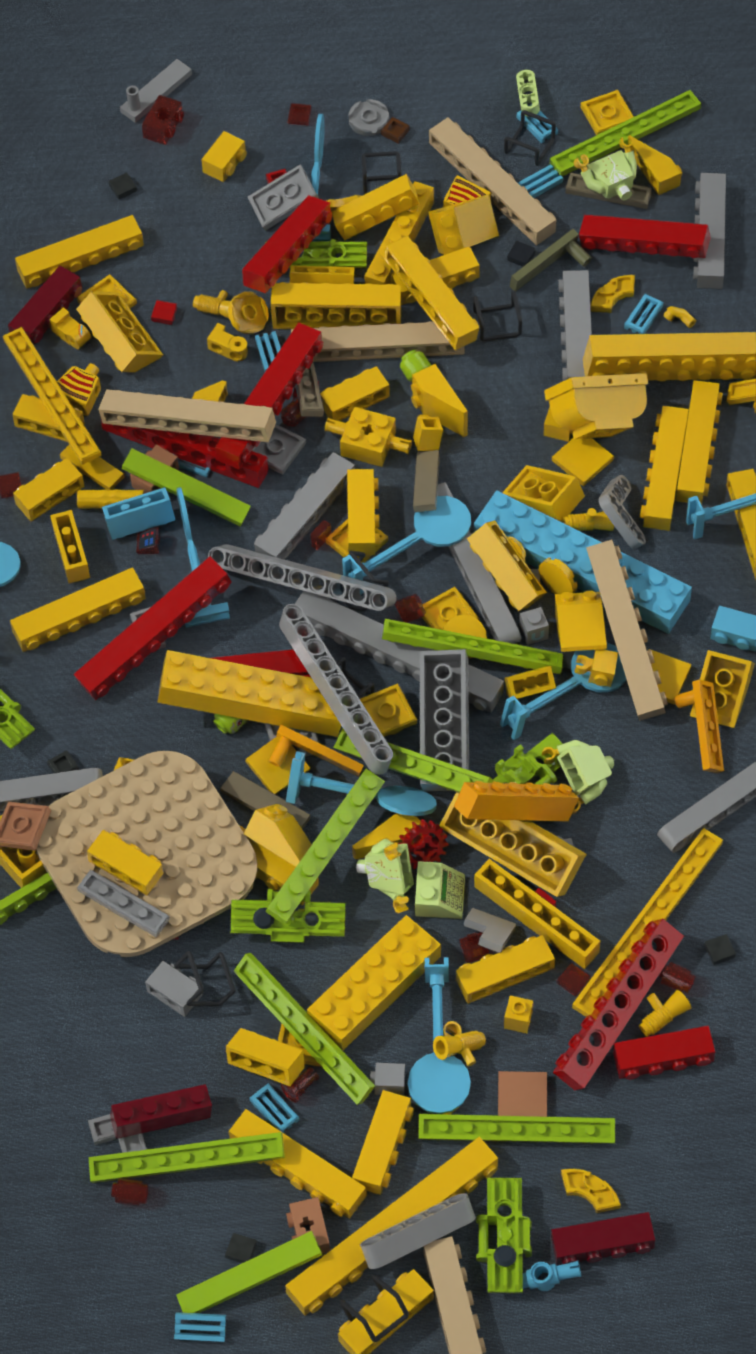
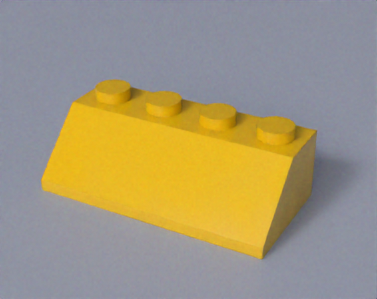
[76,291,163,372]

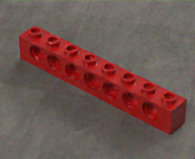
[101,419,268,488]
[553,918,684,1090]

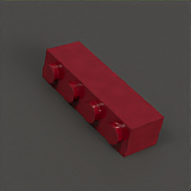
[8,265,83,345]
[110,1084,212,1139]
[551,1212,655,1266]

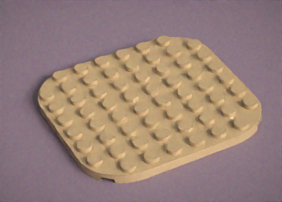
[36,751,257,957]

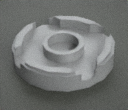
[349,99,389,136]

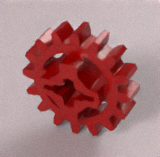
[398,819,448,869]

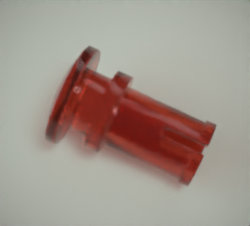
[281,1067,319,1103]

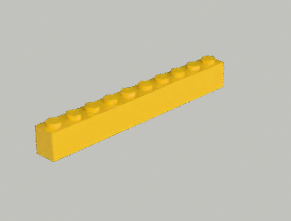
[285,1136,498,1316]

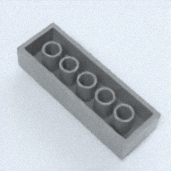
[420,649,469,792]

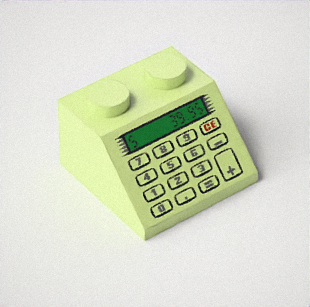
[415,862,465,919]

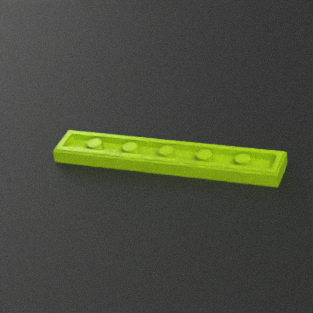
[121,448,251,527]
[176,1231,323,1313]

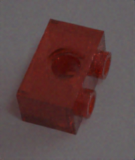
[142,95,184,145]

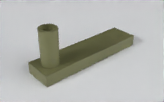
[509,229,592,292]

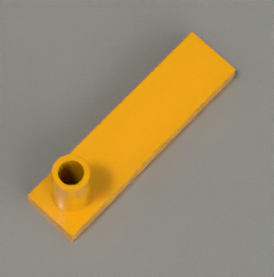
[674,680,724,773]
[268,725,364,777]

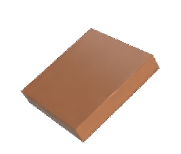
[0,802,52,851]
[498,1071,547,1117]

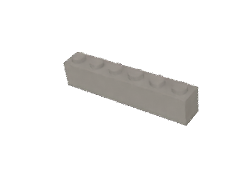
[693,173,726,289]
[558,270,592,381]
[254,452,355,560]

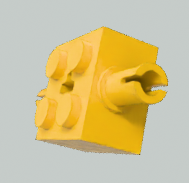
[324,407,412,467]

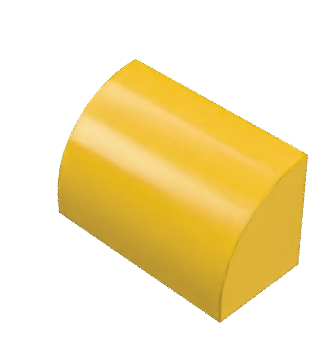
[505,665,556,699]

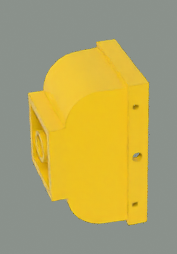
[544,373,648,439]

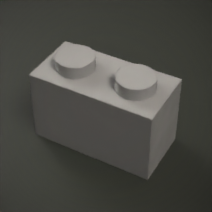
[145,961,202,1017]

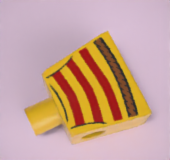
[443,175,491,207]
[57,363,101,417]

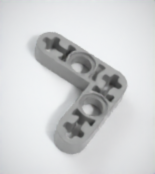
[598,475,646,550]

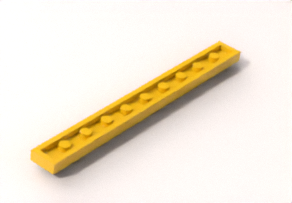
[572,828,723,1017]

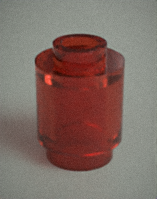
[281,397,307,427]
[659,962,696,993]
[111,1178,149,1206]

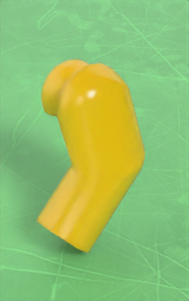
[664,306,696,328]

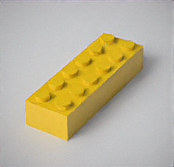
[271,282,402,329]
[440,792,586,897]
[307,915,441,1051]

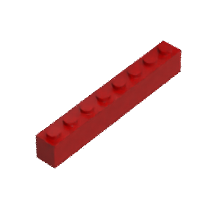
[215,322,323,469]
[73,556,232,701]

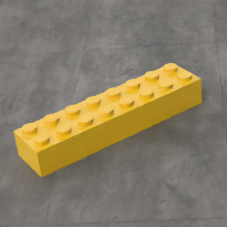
[583,332,756,381]
[157,650,341,737]

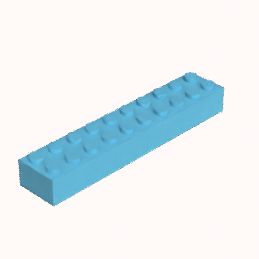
[474,490,692,634]

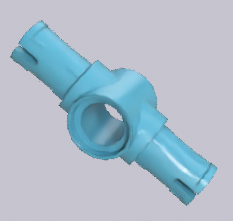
[523,1261,582,1291]

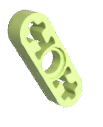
[516,70,540,116]

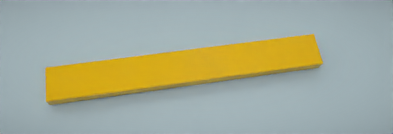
[3,327,102,465]

